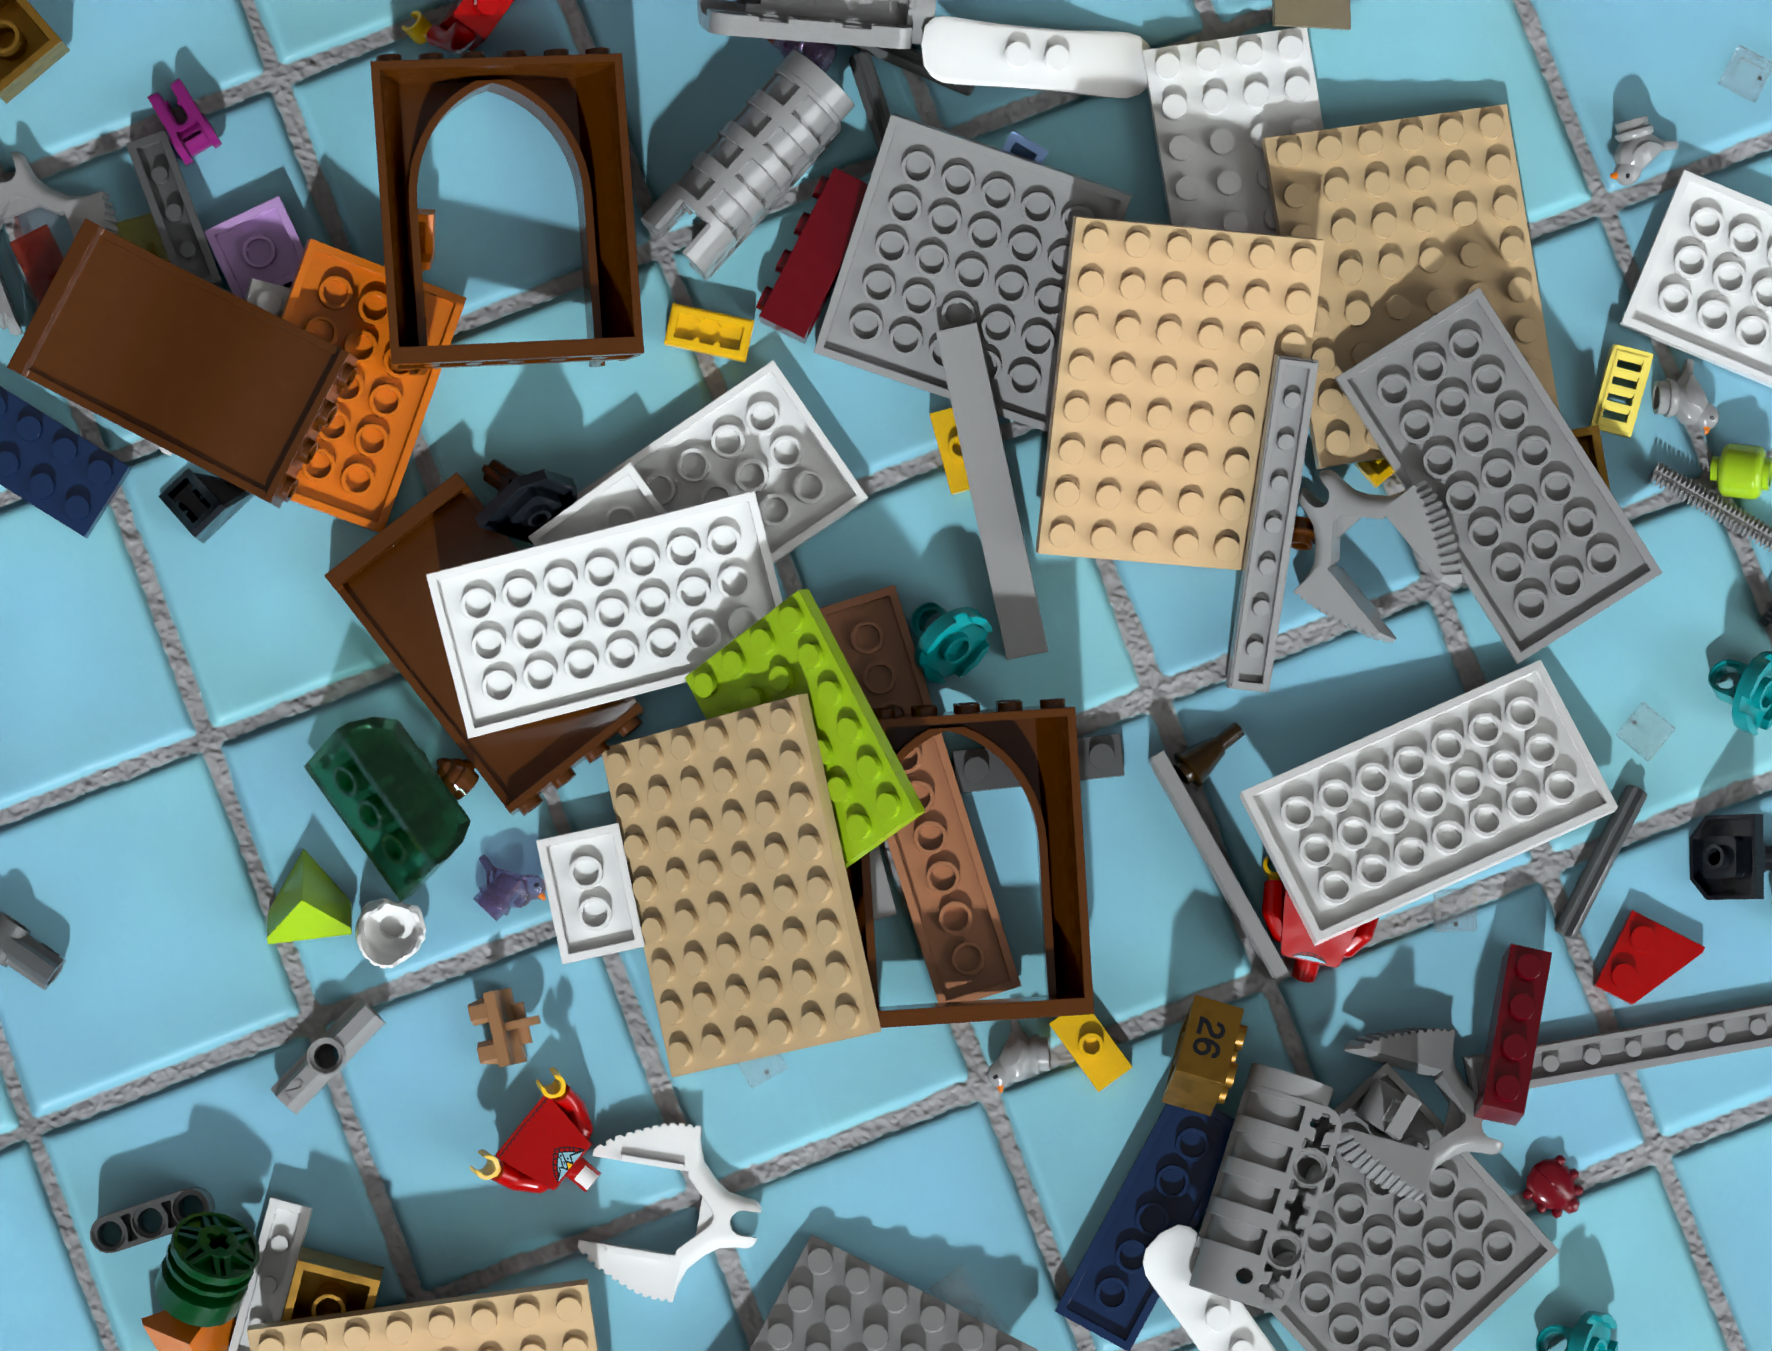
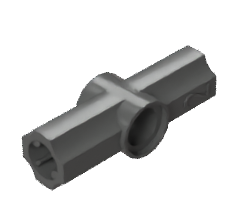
[0,912,66,990]

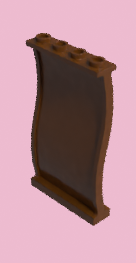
[7,218,358,509]
[324,472,645,816]

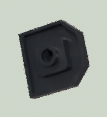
[474,459,577,544]
[1689,814,1772,900]

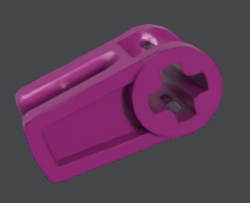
[147,78,222,166]

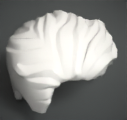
[355,898,426,969]

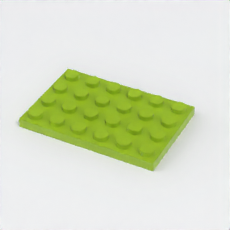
[685,589,926,868]

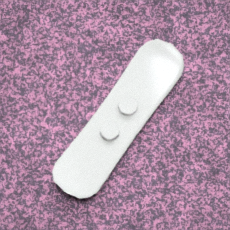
[921,16,1151,98]
[1143,1225,1276,1351]

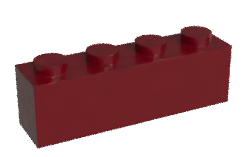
[756,167,868,344]
[1474,943,1552,1126]

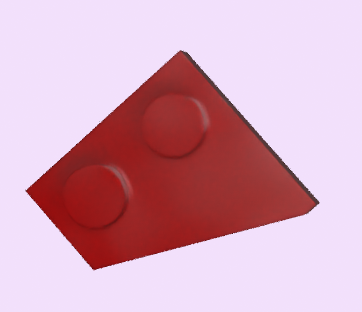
[1593,910,1705,1005]

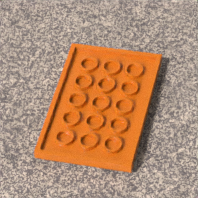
[280,238,467,533]

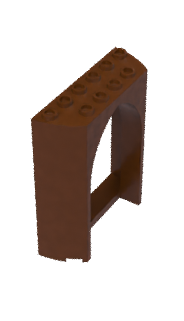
[370,47,644,376]
[846,698,1094,1028]

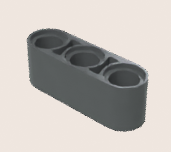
[90,1187,215,1253]

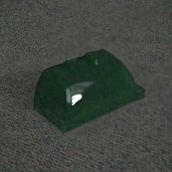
[304,717,470,902]

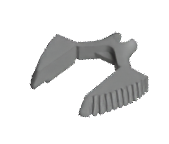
[0,151,119,336]
[1294,470,1463,642]
[1328,1028,1504,1202]

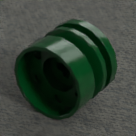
[155,1212,259,1328]

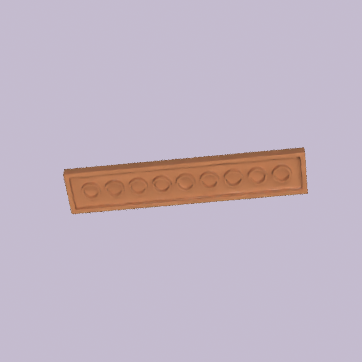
[819,585,1021,1003]

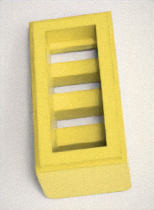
[1590,344,1654,438]

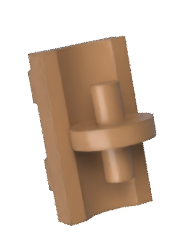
[467,988,541,1068]

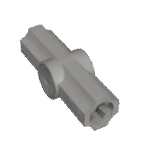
[270,997,386,1114]

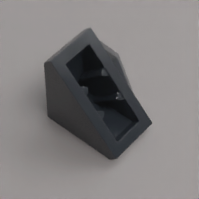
[158,468,254,543]

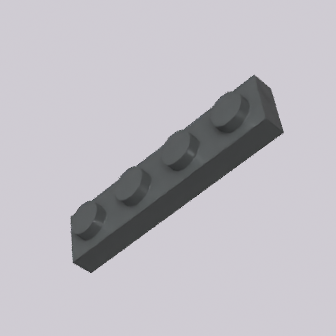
[125,130,223,286]
[953,734,1125,793]

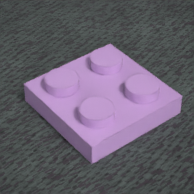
[203,196,304,300]

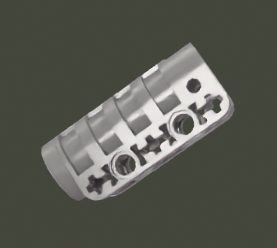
[697,0,936,49]
[641,50,855,280]
[1189,1063,1342,1311]

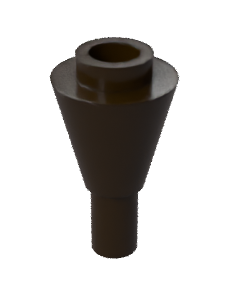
[1173,722,1245,787]

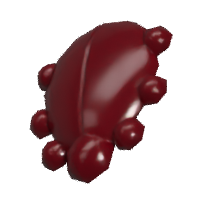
[1523,1155,1584,1218]

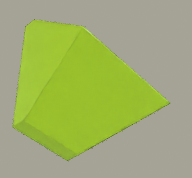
[267,848,353,944]

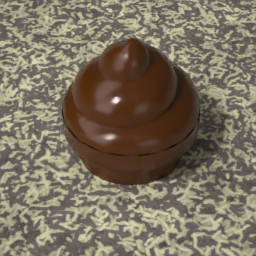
[436,758,479,800]

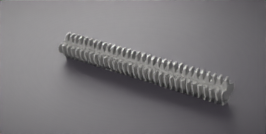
[1647,461,1772,552]

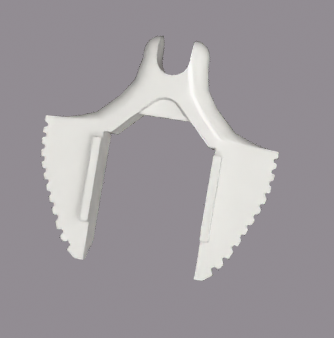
[578,1123,762,1303]

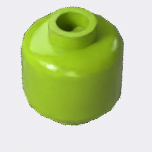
[1710,443,1772,500]

